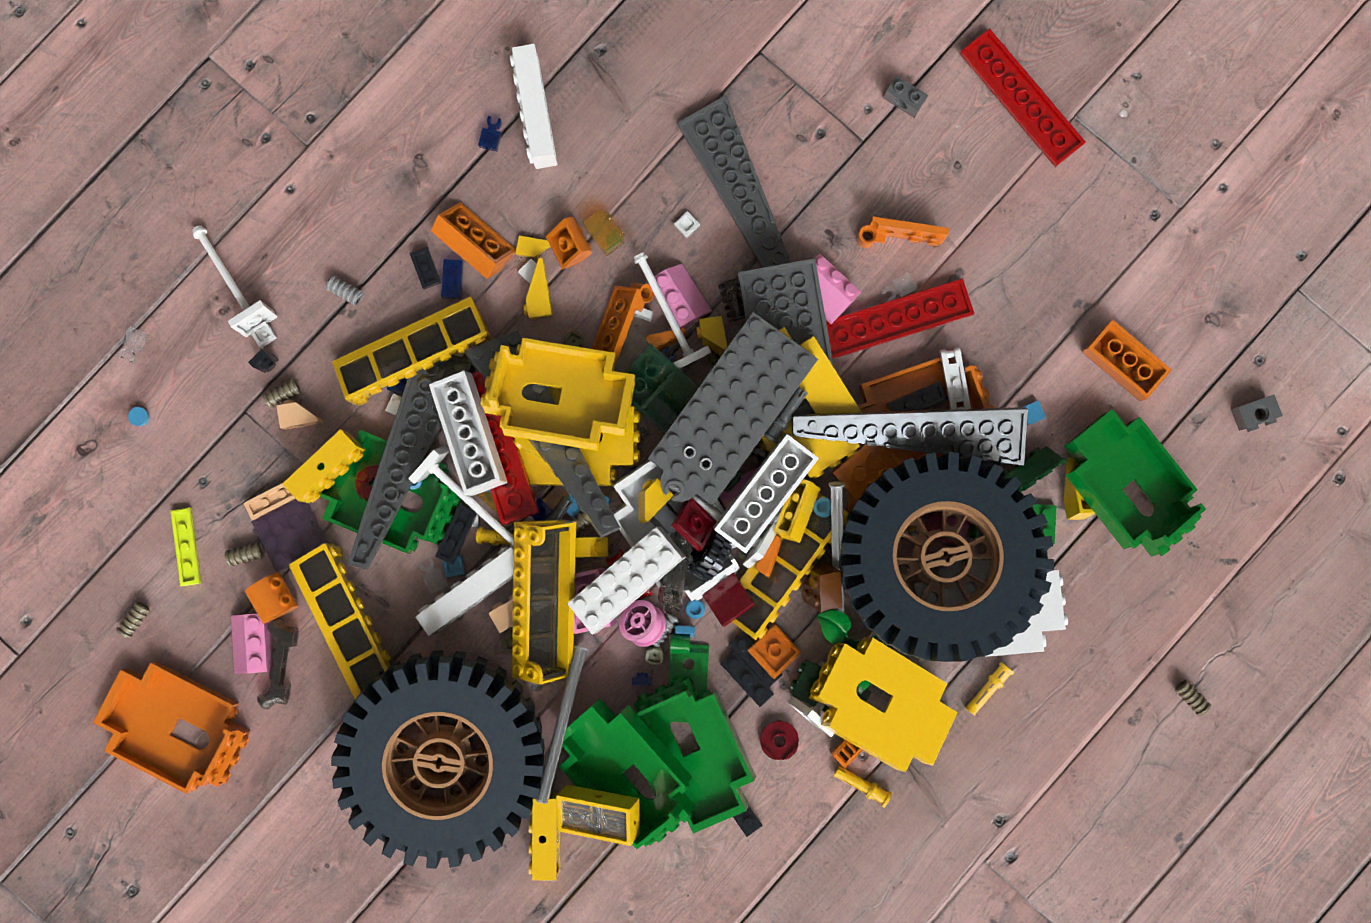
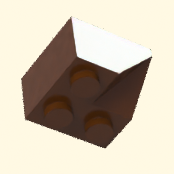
[801,560,842,613]

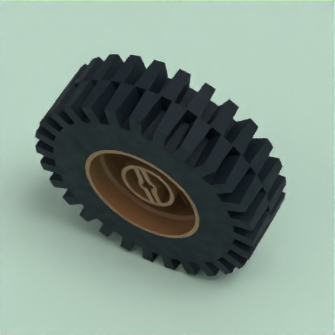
[840,452,1054,662]
[331,650,545,869]

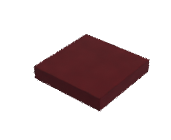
[671,498,717,552]
[702,573,755,627]

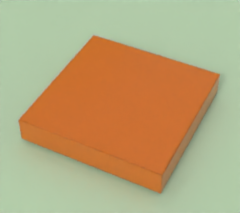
[747,624,801,679]

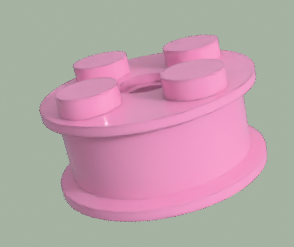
[619,600,666,647]

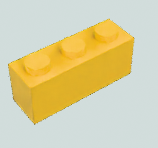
[774,479,820,543]

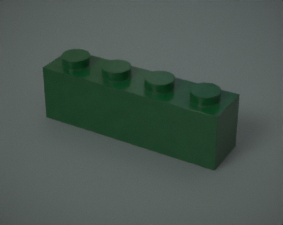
[1001,446,1067,492]

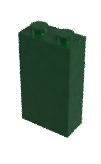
[789,659,871,712]

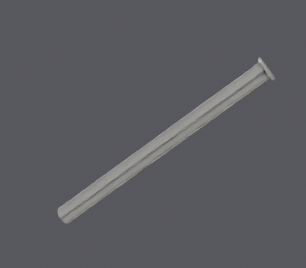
[829,481,845,613]
[536,646,588,804]

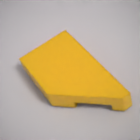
[516,235,551,258]

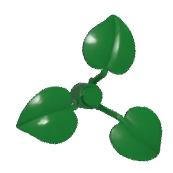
[816,610,892,696]

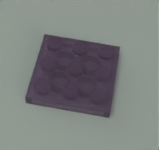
[251,499,328,573]

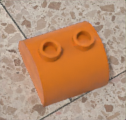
[545,217,592,270]
[244,572,299,624]

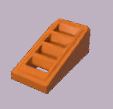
[645,328,686,354]
[755,535,782,578]
[830,739,863,768]

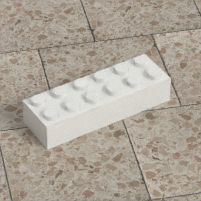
[510,44,558,169]
[429,371,508,496]
[713,433,819,553]
[568,527,686,635]
[415,546,514,636]

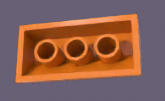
[431,202,516,279]
[1082,320,1172,401]

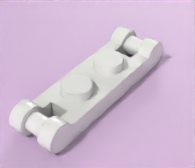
[939,347,971,410]

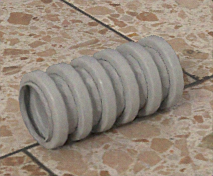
[326,275,363,305]
[653,611,680,647]

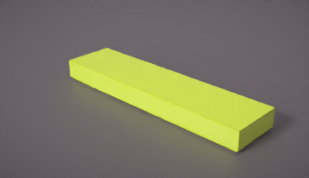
[170,507,202,586]

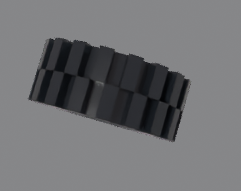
[686,529,732,582]

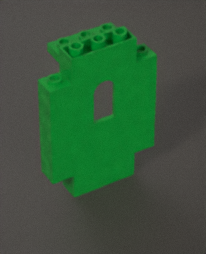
[1064,409,1206,557]
[320,430,462,554]
[633,676,756,834]
[559,698,696,849]

